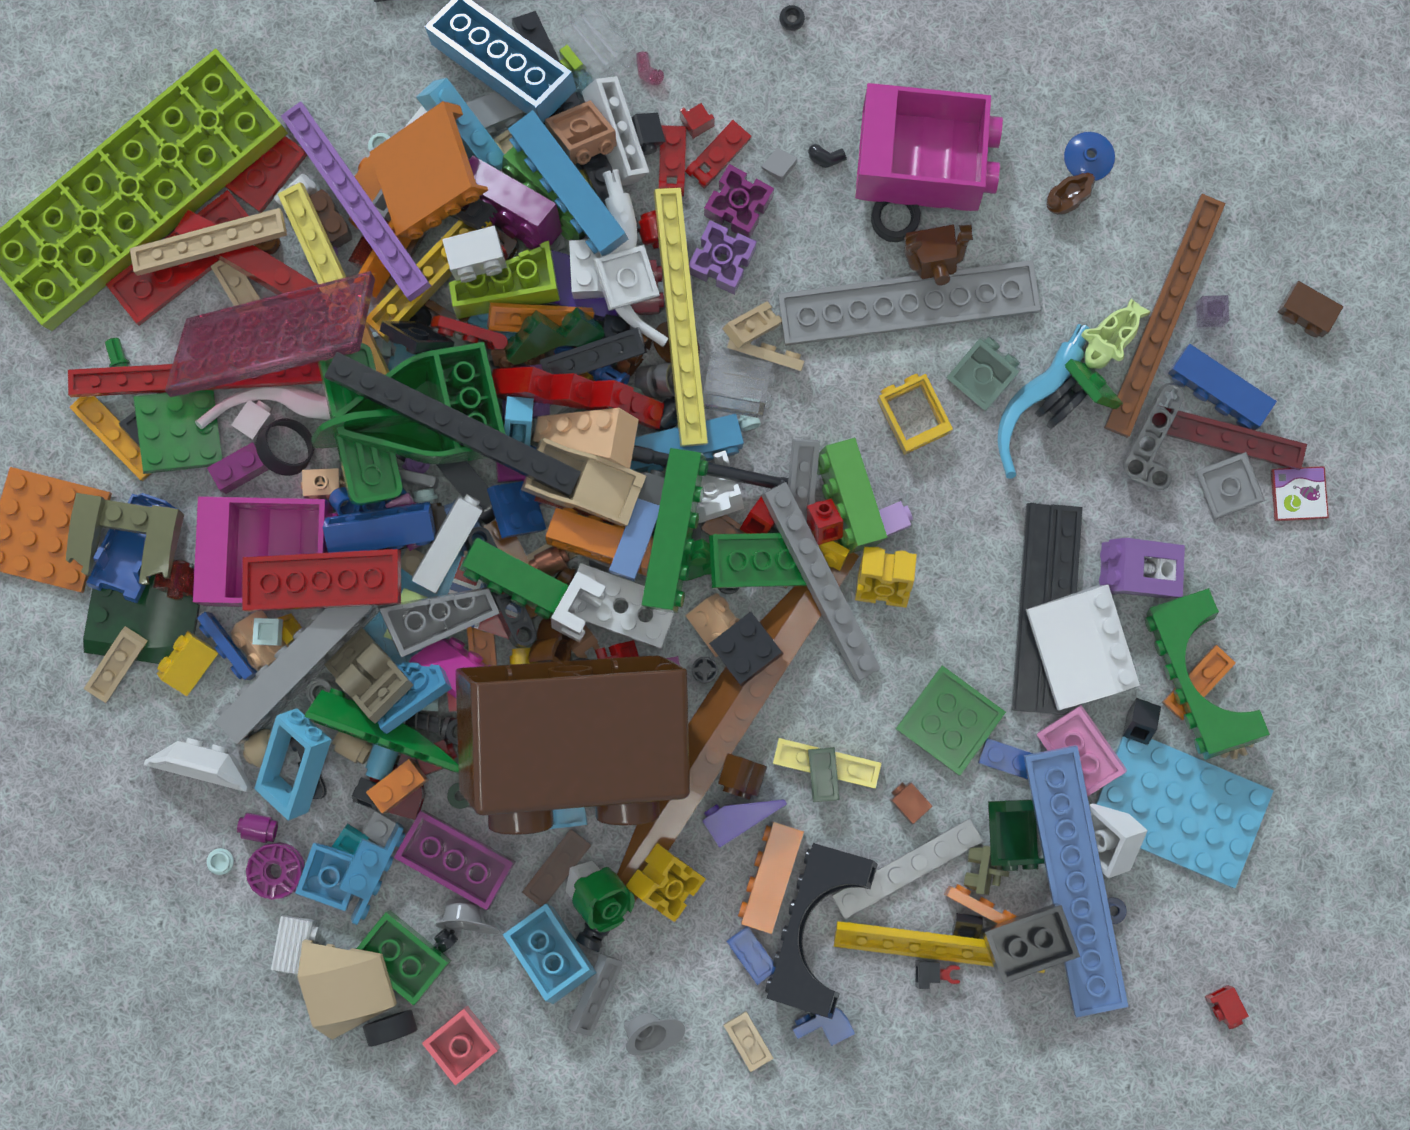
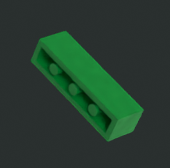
[459,538,569,619]

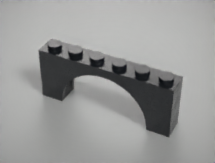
[765,843,878,1019]

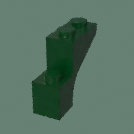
[504,307,605,365]

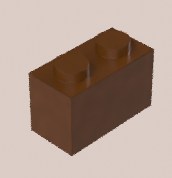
[1277,281,1344,338]

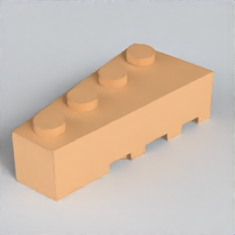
[533,408,639,469]

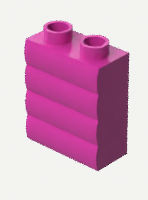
[855,83,1003,211]
[193,497,339,609]

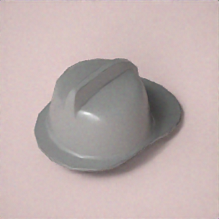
[435,899,500,934]
[624,1013,685,1055]

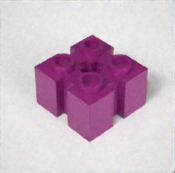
[704,164,774,238]

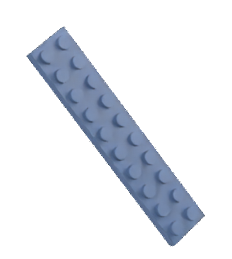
[1024,745,1128,1018]

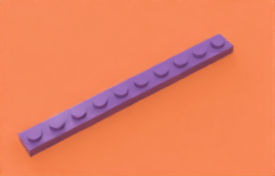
[281,101,431,302]

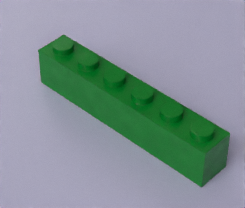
[641,448,708,613]

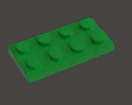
[709,533,807,588]

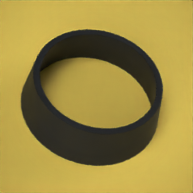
[256,418,315,476]

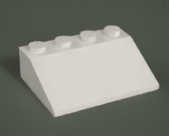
[1026,585,1140,710]

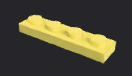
[773,738,881,789]

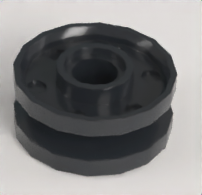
[1035,376,1088,430]

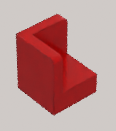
[679,103,715,139]

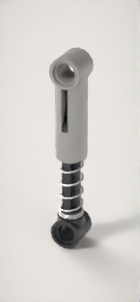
[306,679,458,745]

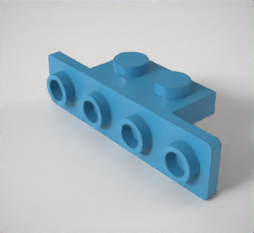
[339,822,405,925]

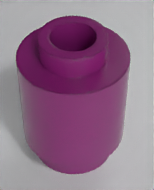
[237,813,278,843]

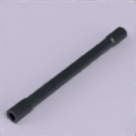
[631,445,788,489]

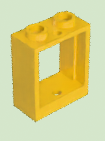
[877,373,953,455]

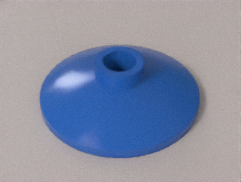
[1064,132,1115,181]

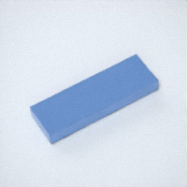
[609,498,659,581]

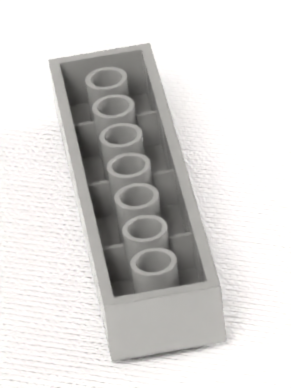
[215,605,384,744]

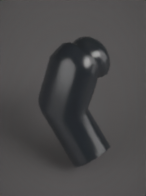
[808,144,847,168]

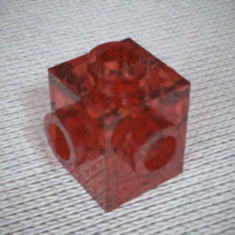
[153,560,194,600]

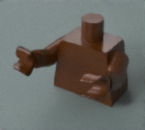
[904,224,973,286]

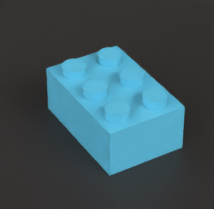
[503,903,597,1004]

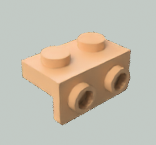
[685,593,740,657]
[231,611,289,671]

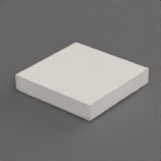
[593,245,660,311]

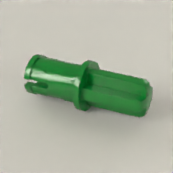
[105,337,130,367]

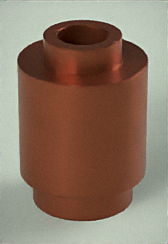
[529,546,570,576]

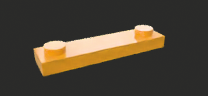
[69,396,151,481]

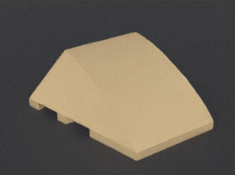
[297,939,397,1040]

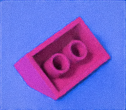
[409,637,491,698]

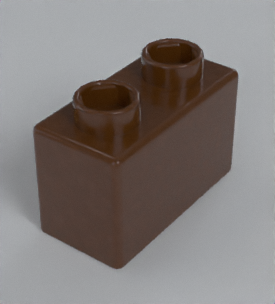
[455,655,690,835]

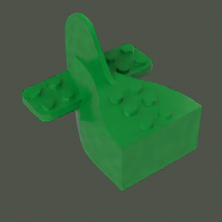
[311,342,505,505]

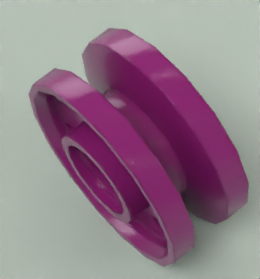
[246,842,305,900]

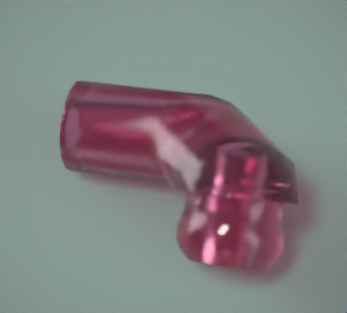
[636,52,664,85]

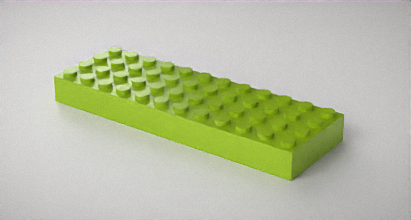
[0,48,288,331]

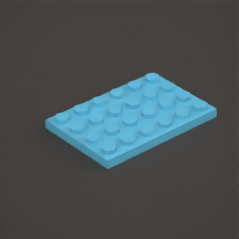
[1095,736,1274,888]

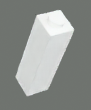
[412,494,482,593]

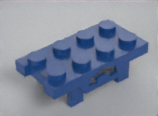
[86,493,180,603]

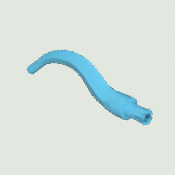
[998,324,1090,479]

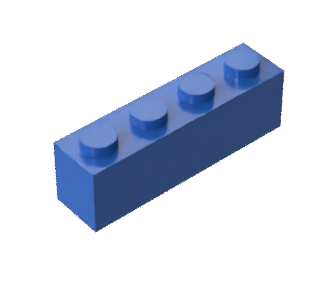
[1168,344,1277,430]
[323,502,436,553]

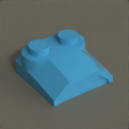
[295,842,354,911]

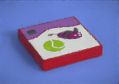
[1271,466,1329,521]

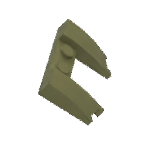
[66,493,185,585]

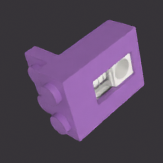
[1099,538,1185,599]

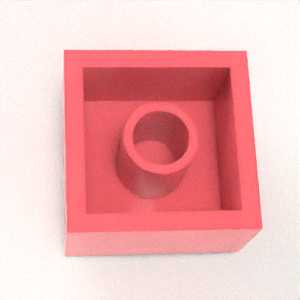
[422,1005,500,1086]

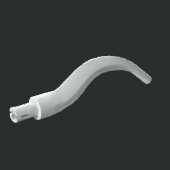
[600,169,668,347]
[195,385,331,429]

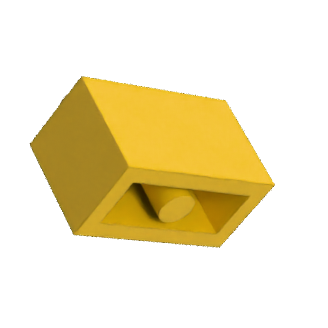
[156,631,218,696]

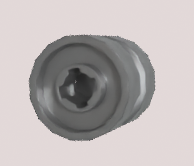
[635,363,675,398]

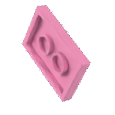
[1036,705,1127,797]

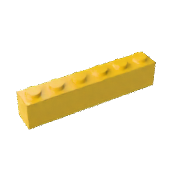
[364,220,493,343]

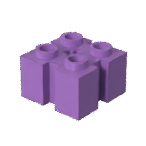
[689,220,757,295]

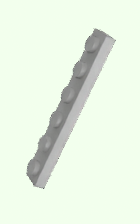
[832,818,983,919]

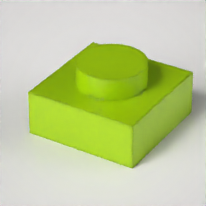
[559,45,584,77]

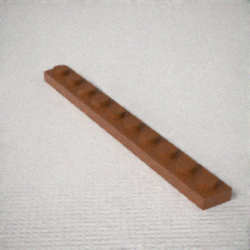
[1104,194,1226,438]

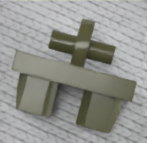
[964,846,1010,895]

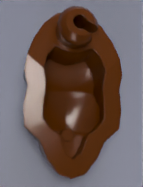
[1046,173,1095,215]

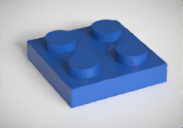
[487,481,546,539]

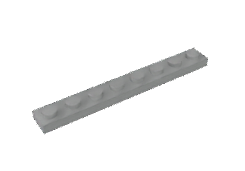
[761,482,880,681]

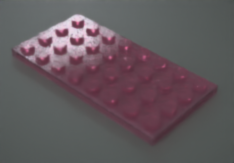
[165,271,375,398]

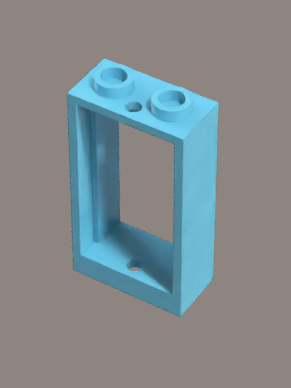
[254,708,332,821]

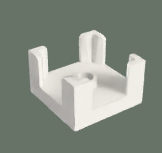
[696,451,744,524]
[551,571,606,643]

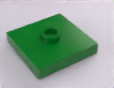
[1065,359,1123,410]

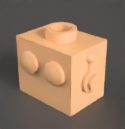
[301,468,346,499]

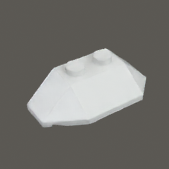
[144,737,252,792]

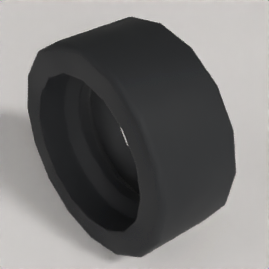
[871,201,921,243]
[363,1010,418,1047]

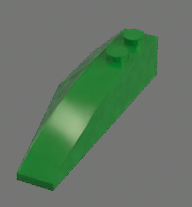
[305,688,459,774]

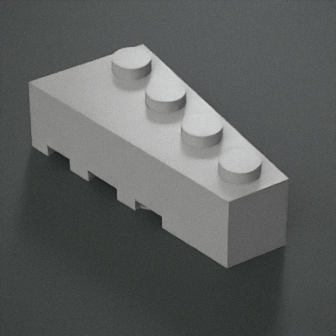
[378,587,499,657]

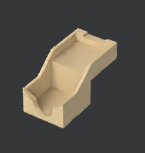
[521,438,646,527]

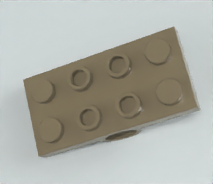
[324,628,414,723]

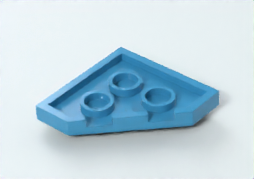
[378,662,452,734]

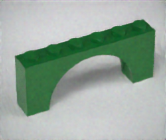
[1145,588,1270,760]

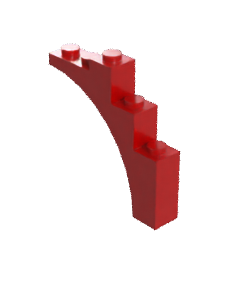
[492,367,664,429]

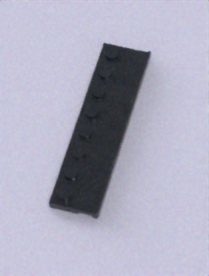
[1011,502,1083,715]

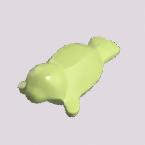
[1081,299,1150,369]

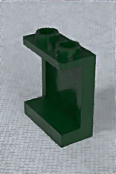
[988,799,1045,871]

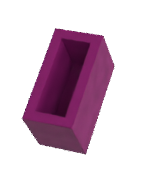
[207,442,269,494]

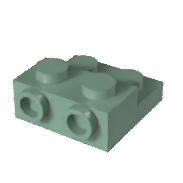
[946,336,1021,411]

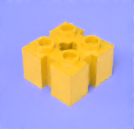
[855,547,917,608]
[626,843,706,922]

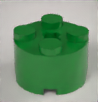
[572,867,635,932]

